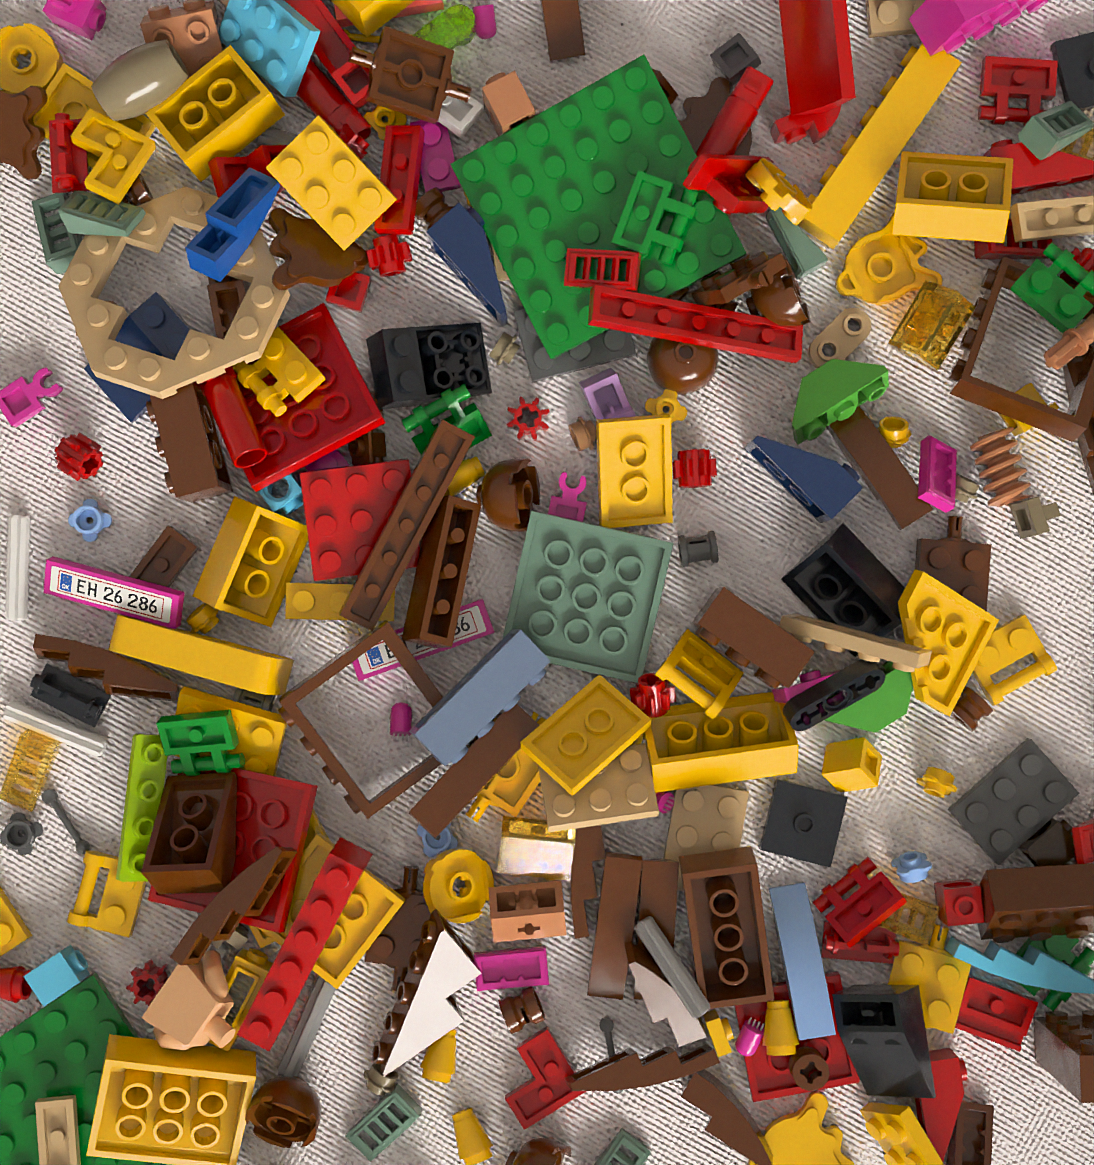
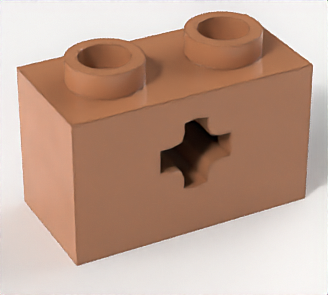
[482,70,535,137]
[489,880,566,943]

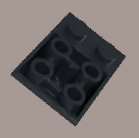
[366,322,492,410]
[832,985,936,1099]

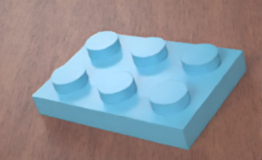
[218,0,320,97]

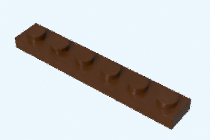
[339,419,475,631]

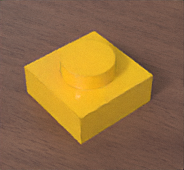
[703,1009,734,1057]

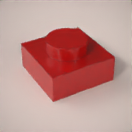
[325,272,372,313]

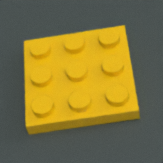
[257,832,406,989]

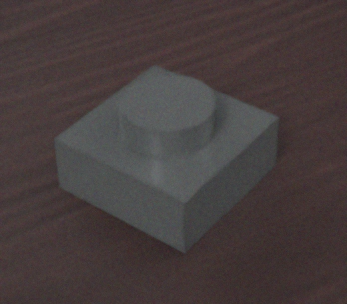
[710,33,762,86]

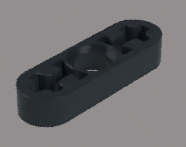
[783,659,886,731]

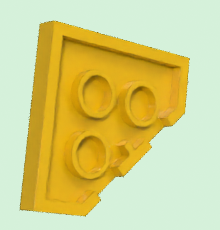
[898,570,999,717]

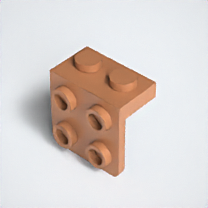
[140,0,223,79]

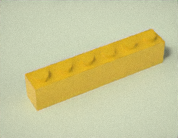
[798,43,962,249]

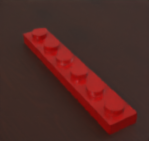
[588,285,803,364]

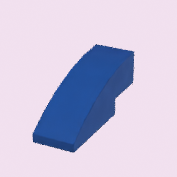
[185,167,280,282]

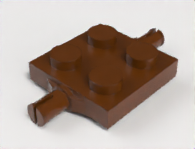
[348,26,472,124]
[691,251,787,305]
[915,516,992,612]
[364,866,431,991]

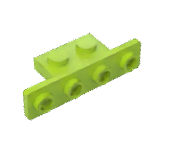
[116,733,168,882]

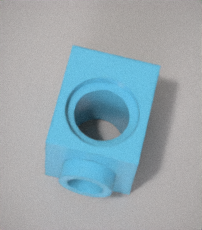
[258,473,303,515]
[23,944,90,1007]

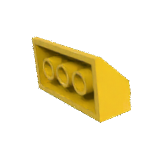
[643,692,799,793]

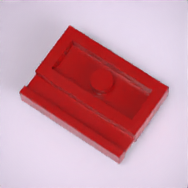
[955,975,1038,1052]

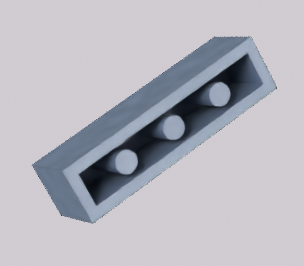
[409,628,550,766]

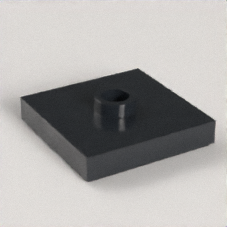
[1050,32,1094,111]
[759,779,848,868]

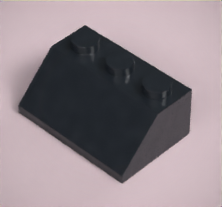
[781,523,905,657]

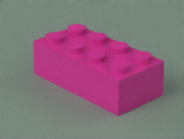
[909,0,1048,56]

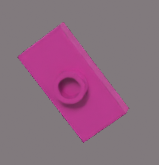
[918,435,957,513]
[772,669,840,703]
[474,946,549,991]

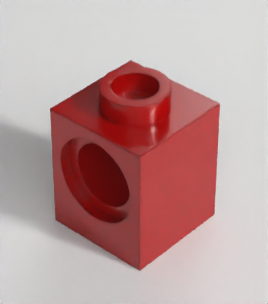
[934,879,985,927]

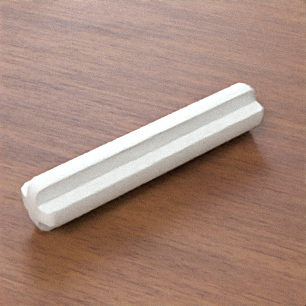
[5,514,30,621]
[3,701,108,756]

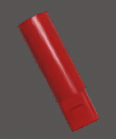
[296,59,371,140]
[695,66,774,157]
[199,366,267,468]

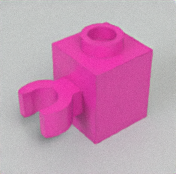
[42,0,107,41]

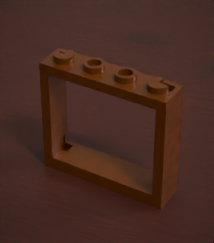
[949,256,1094,442]
[278,620,474,819]

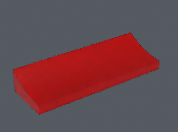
[779,0,856,116]

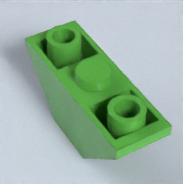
[792,359,889,445]
[824,661,913,733]

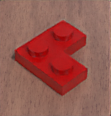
[505,1026,586,1130]

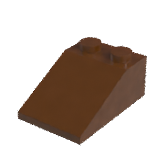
[141,772,237,894]

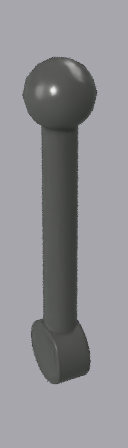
[41,789,90,854]
[599,1017,624,1094]

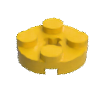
[0,23,63,94]
[745,158,813,226]
[423,848,494,923]

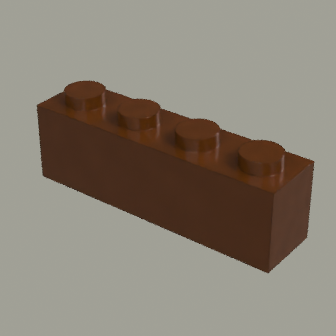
[401,495,481,648]

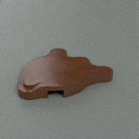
[678,77,752,156]
[0,86,48,179]
[268,208,368,290]

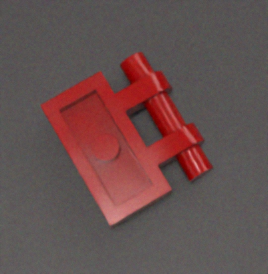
[978,56,1058,126]
[812,857,907,948]

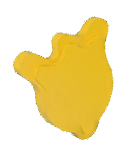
[835,211,943,305]
[748,1091,854,1165]

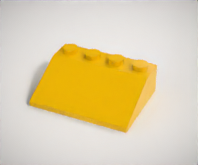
[86,1034,256,1165]

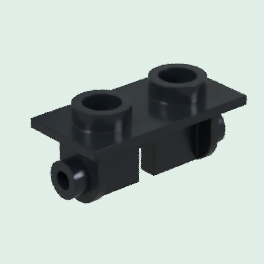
[30,663,111,728]

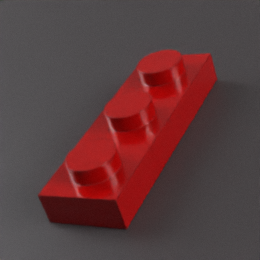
[374,125,425,235]

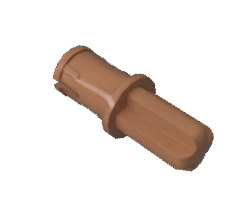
[1044,314,1094,370]

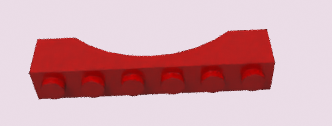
[284,0,370,110]
[237,837,373,1051]

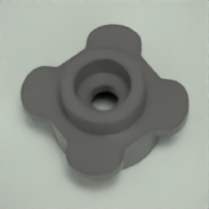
[0,812,43,855]

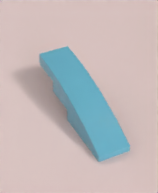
[945,936,1094,994]

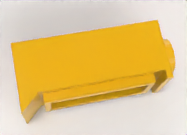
[209,948,273,1052]

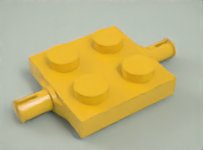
[465,711,546,822]
[888,924,971,1034]

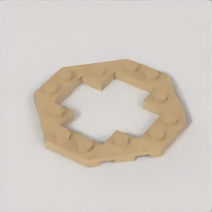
[58,186,290,399]

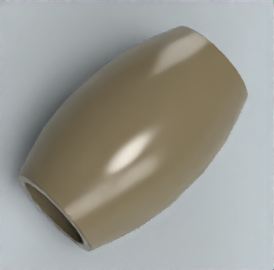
[91,39,189,121]

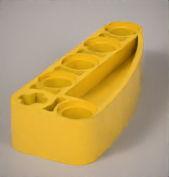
[108,614,294,695]

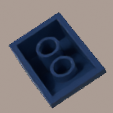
[426,202,508,327]
[84,292,191,424]
[744,436,863,523]

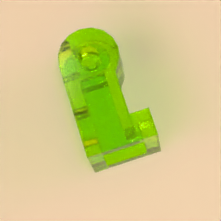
[412,4,476,50]

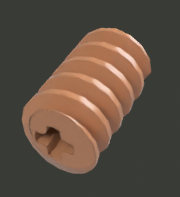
[970,427,1034,507]

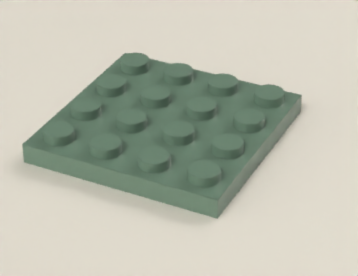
[503,510,674,683]

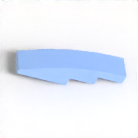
[769,882,836,1041]

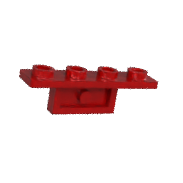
[683,153,774,215]

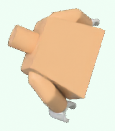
[141,943,236,1050]

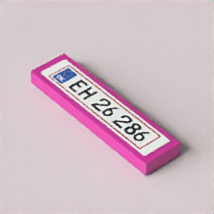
[43,556,185,629]
[347,599,495,681]

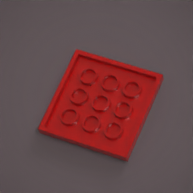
[235,303,386,492]
[148,768,318,933]

